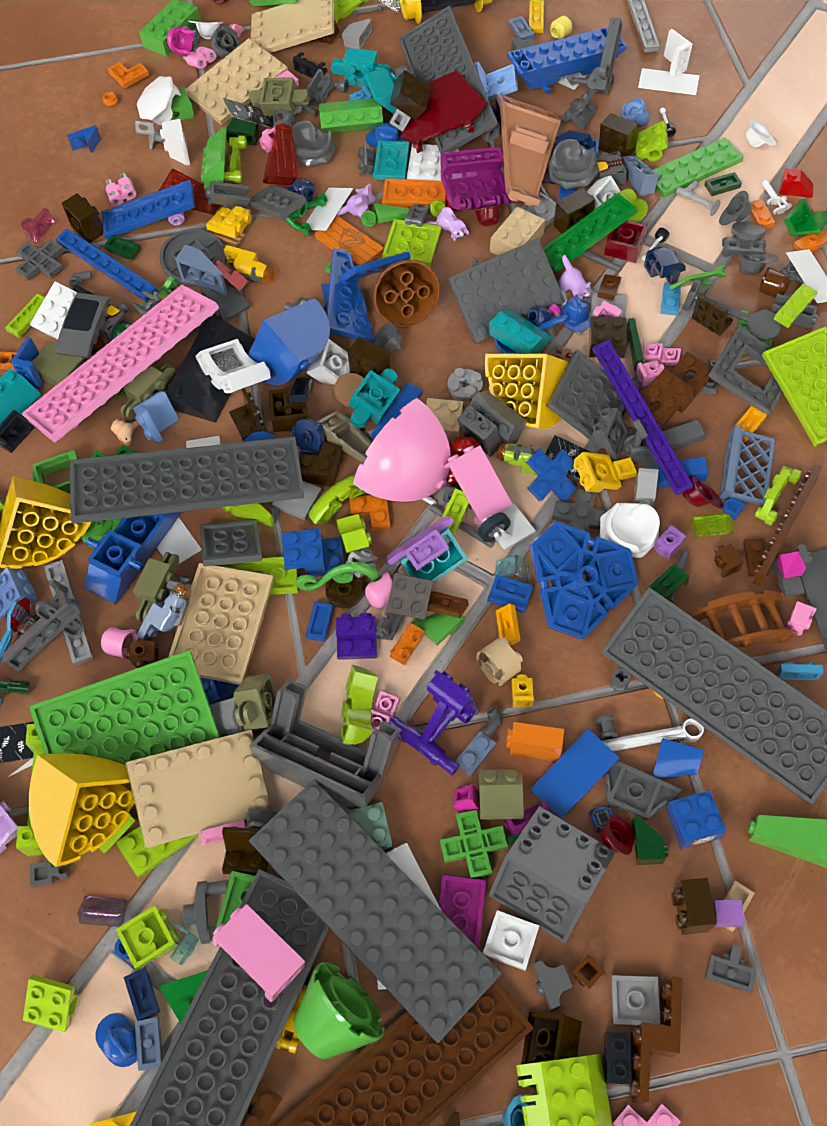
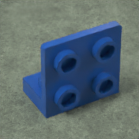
[11,337,44,390]

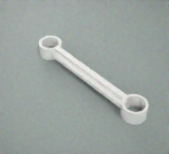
[602,718,704,751]

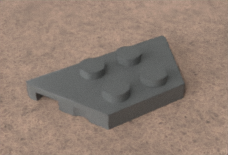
[604,761,682,821]

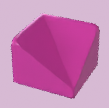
[776,552,806,578]
[453,784,480,814]

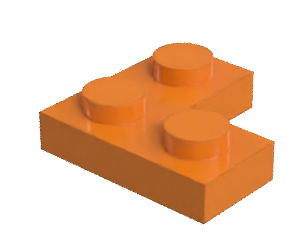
[107,62,150,89]
[349,495,391,531]

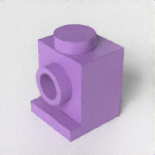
[654,525,686,560]

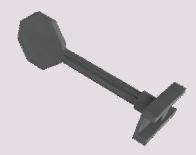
[682,279,782,342]

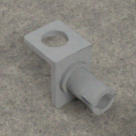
[135,121,165,149]

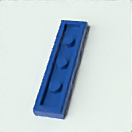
[371,383,423,439]

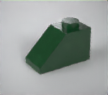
[631,816,669,865]

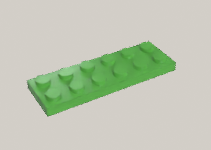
[653,137,744,198]

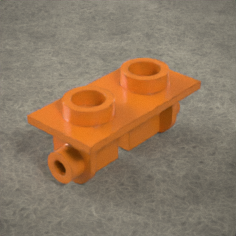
[390,622,425,665]

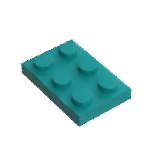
[373,141,410,180]

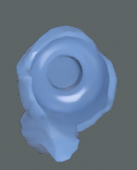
[621,98,650,127]

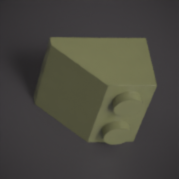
[479,769,524,819]

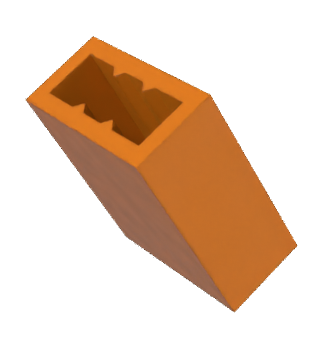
[506,722,564,762]

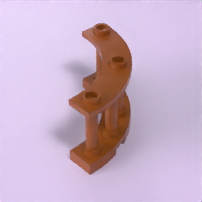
[685,590,798,648]

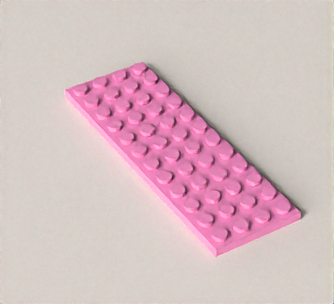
[21,285,219,443]

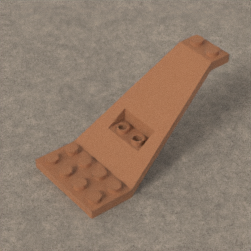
[496,94,560,207]

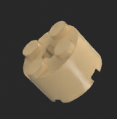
[476,637,523,686]

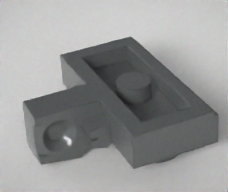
[705,944,757,993]

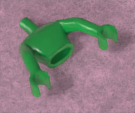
[284,194,328,236]

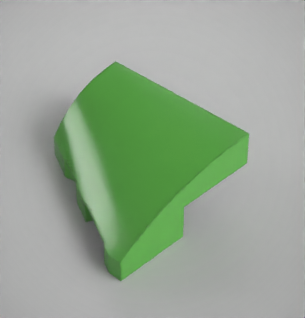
[373,202,409,223]
[411,613,465,646]

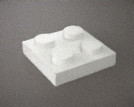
[483,910,539,971]

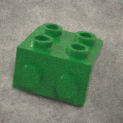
[784,199,827,236]

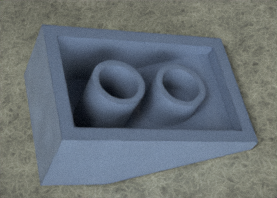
[175,244,227,296]

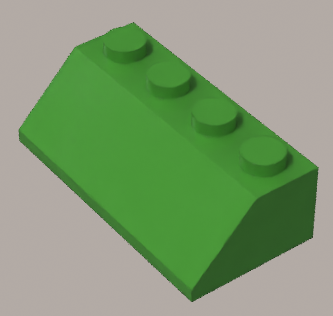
[319,98,383,134]
[201,127,227,189]

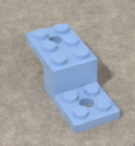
[474,62,518,101]

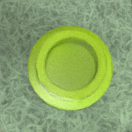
[430,200,445,217]

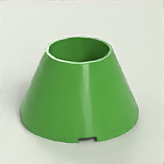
[293,962,385,1060]

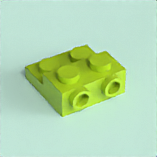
[116,905,180,970]

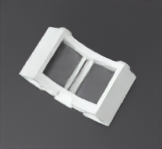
[196,339,271,393]

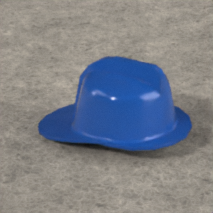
[366,123,402,147]
[561,295,590,332]
[95,1014,137,1067]

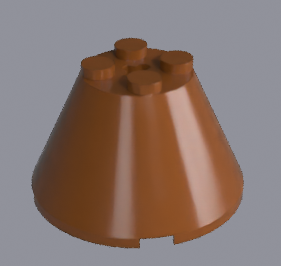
[373,260,440,327]

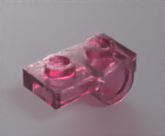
[21,208,54,243]

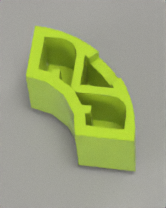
[337,514,372,553]

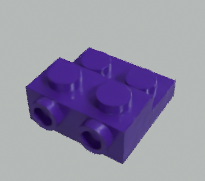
[336,613,377,660]

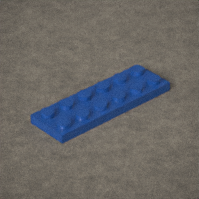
[102,180,195,239]

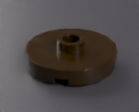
[325,573,364,609]

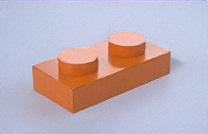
[749,199,776,229]

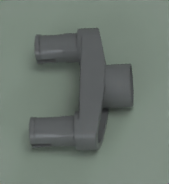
[183,880,228,944]

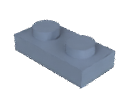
[508,16,535,40]
[455,731,496,777]
[135,1017,163,1071]

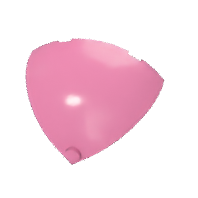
[353,398,451,502]

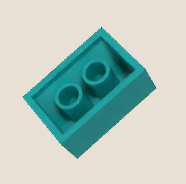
[364,69,397,114]
[489,310,553,354]
[0,368,42,424]
[399,527,468,584]

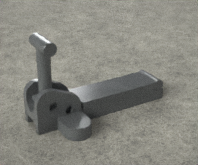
[567,17,623,95]
[622,420,706,469]
[2,578,83,671]

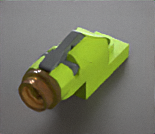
[497,443,544,476]

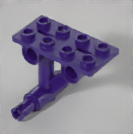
[388,670,479,776]

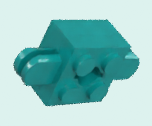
[331,48,391,88]
[348,369,400,428]

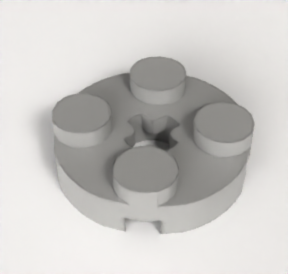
[447,368,483,402]

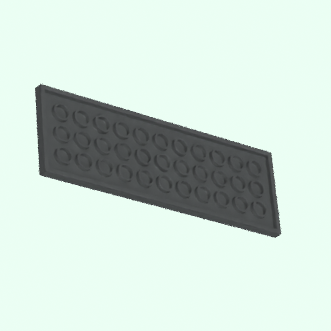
[399,5,498,154]
[70,437,304,524]
[601,587,827,805]
[249,780,502,1044]
[130,869,329,1126]

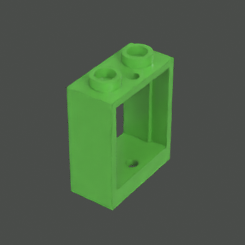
[31,450,79,494]

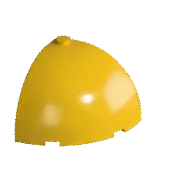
[485,354,568,429]
[0,476,91,569]
[29,753,135,867]

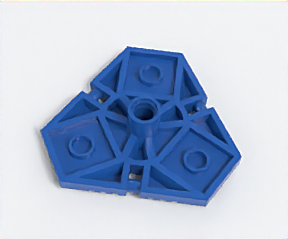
[529,521,638,640]

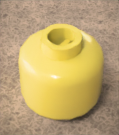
[550,16,572,39]

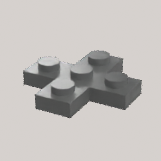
[15,239,64,281]
[552,488,607,533]

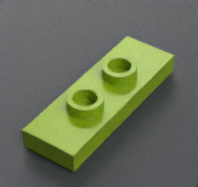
[5,293,45,338]

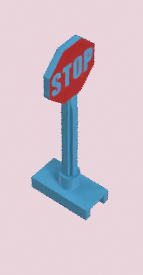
[0,596,30,706]

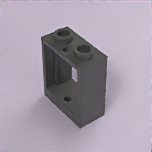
[457,405,503,457]

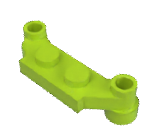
[224,136,247,183]
[755,466,802,526]

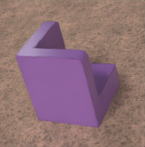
[714,900,744,928]

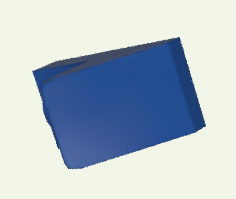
[67,125,101,153]

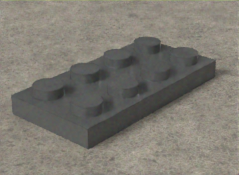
[248,184,307,220]

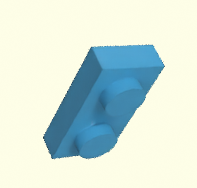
[660,283,681,316]
[776,662,824,680]

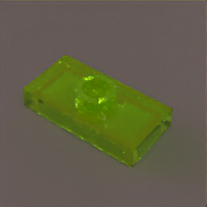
[691,514,734,537]

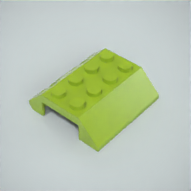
[516,1054,613,1126]

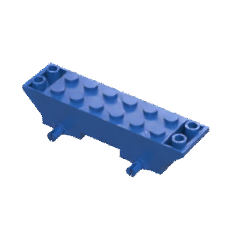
[507,27,627,95]
[84,512,182,605]

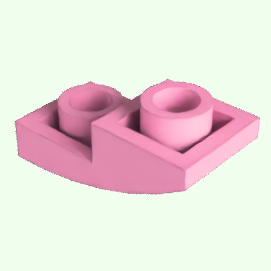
[643,343,682,366]
[371,691,400,732]

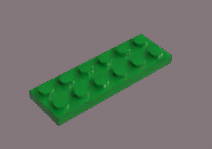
[543,193,638,272]

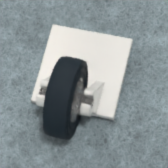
[478,504,536,551]

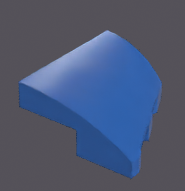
[652,738,704,779]

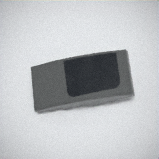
[55,292,110,359]

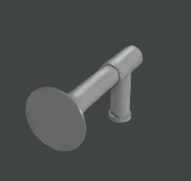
[676,181,720,216]

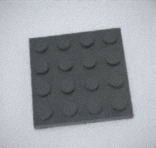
[547,350,625,449]

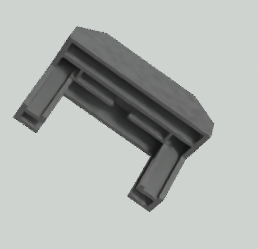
[250,679,401,808]

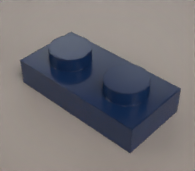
[123,968,161,1021]

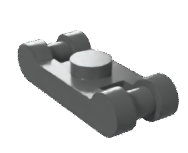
[405,203,430,227]
[722,237,766,257]

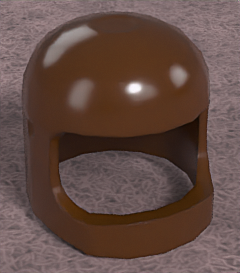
[759,267,790,298]

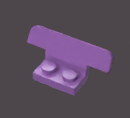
[387,516,454,571]

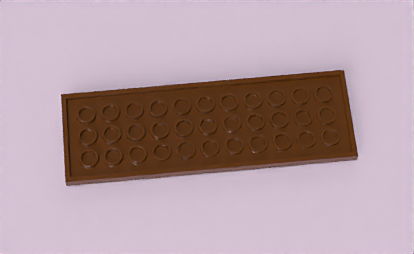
[276,981,534,1126]

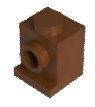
[714,544,743,578]
[572,954,605,989]

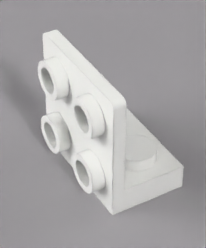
[664,29,693,77]

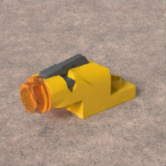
[224,245,275,283]

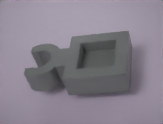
[30,861,69,888]

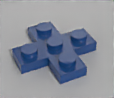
[526,448,577,502]

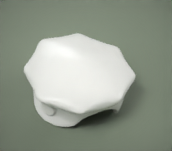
[137,76,181,125]
[600,503,660,558]

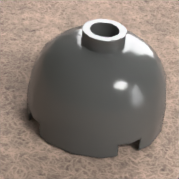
[211,26,241,58]

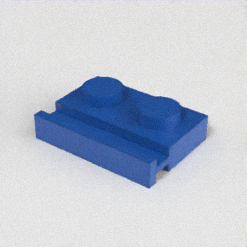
[487,575,534,613]

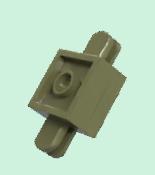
[249,77,310,116]
[120,363,176,420]
[133,552,179,621]
[233,673,276,731]

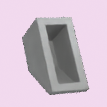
[342,19,372,49]
[634,468,658,508]

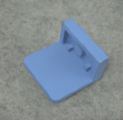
[133,391,178,443]
[0,567,38,620]

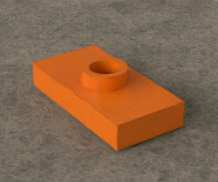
[793,230,827,252]

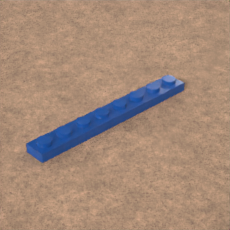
[56,228,158,303]

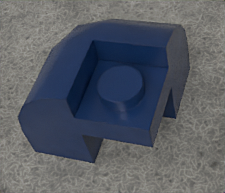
[644,247,686,284]

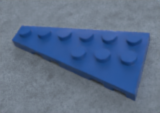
[326,248,376,343]

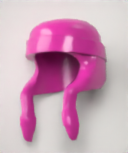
[167,27,194,56]

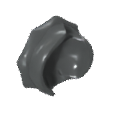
[286,121,337,168]
[548,139,599,190]

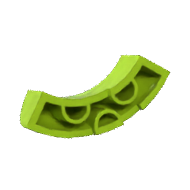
[309,474,367,525]
[341,665,378,745]

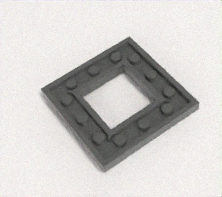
[708,326,783,416]

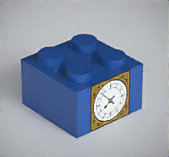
[666,790,727,850]

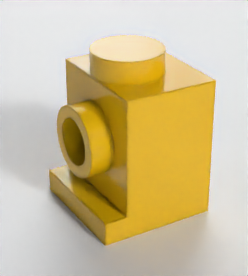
[511,674,534,707]

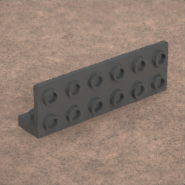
[795,545,827,653]

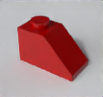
[779,168,814,198]

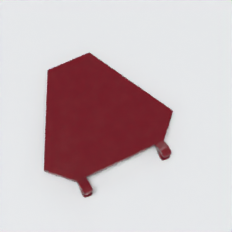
[401,70,487,153]

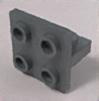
[562,89,598,130]

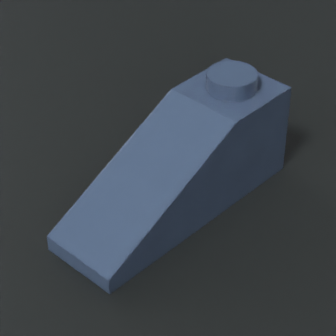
[622,156,659,196]

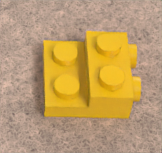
[206,206,252,239]
[574,452,622,493]

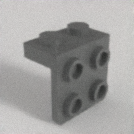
[201,285,250,322]

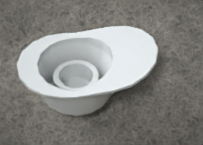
[188,20,223,39]
[746,119,776,148]

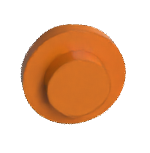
[103,92,118,106]

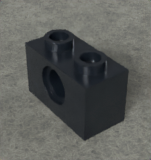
[604,1032,632,1086]

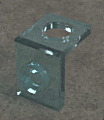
[495,555,530,581]
[170,921,199,966]

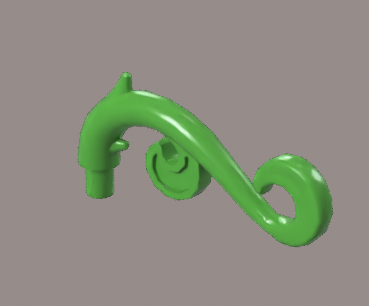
[296,561,381,591]

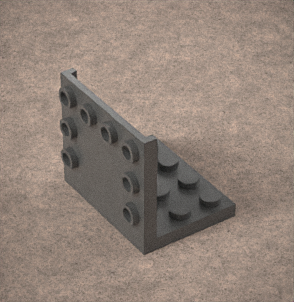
[488,806,616,944]

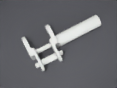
[762,180,792,215]

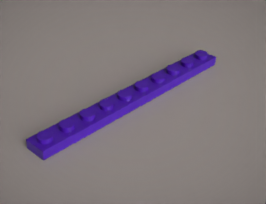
[592,340,693,496]

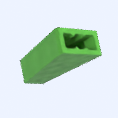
[747,815,827,868]

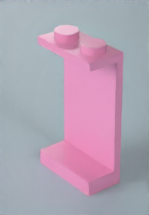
[444,445,513,525]
[213,904,305,1002]

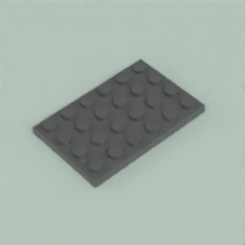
[447,238,565,343]

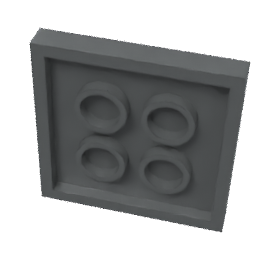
[200,520,262,566]

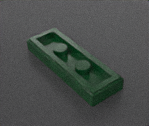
[626,318,643,371]

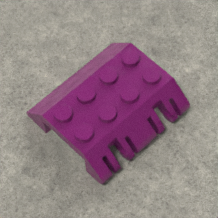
[440,147,517,210]

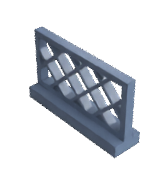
[719,425,775,506]

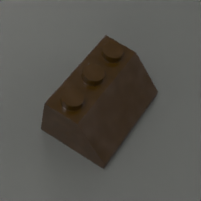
[518,1012,582,1089]

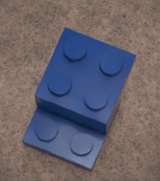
[282,528,344,577]

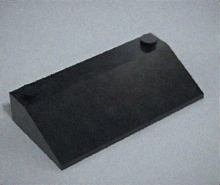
[166,317,255,423]

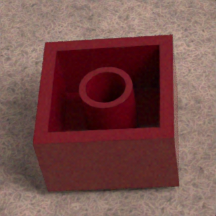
[604,220,648,263]

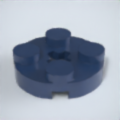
[292,418,325,455]

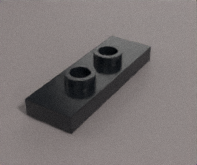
[289,378,314,403]

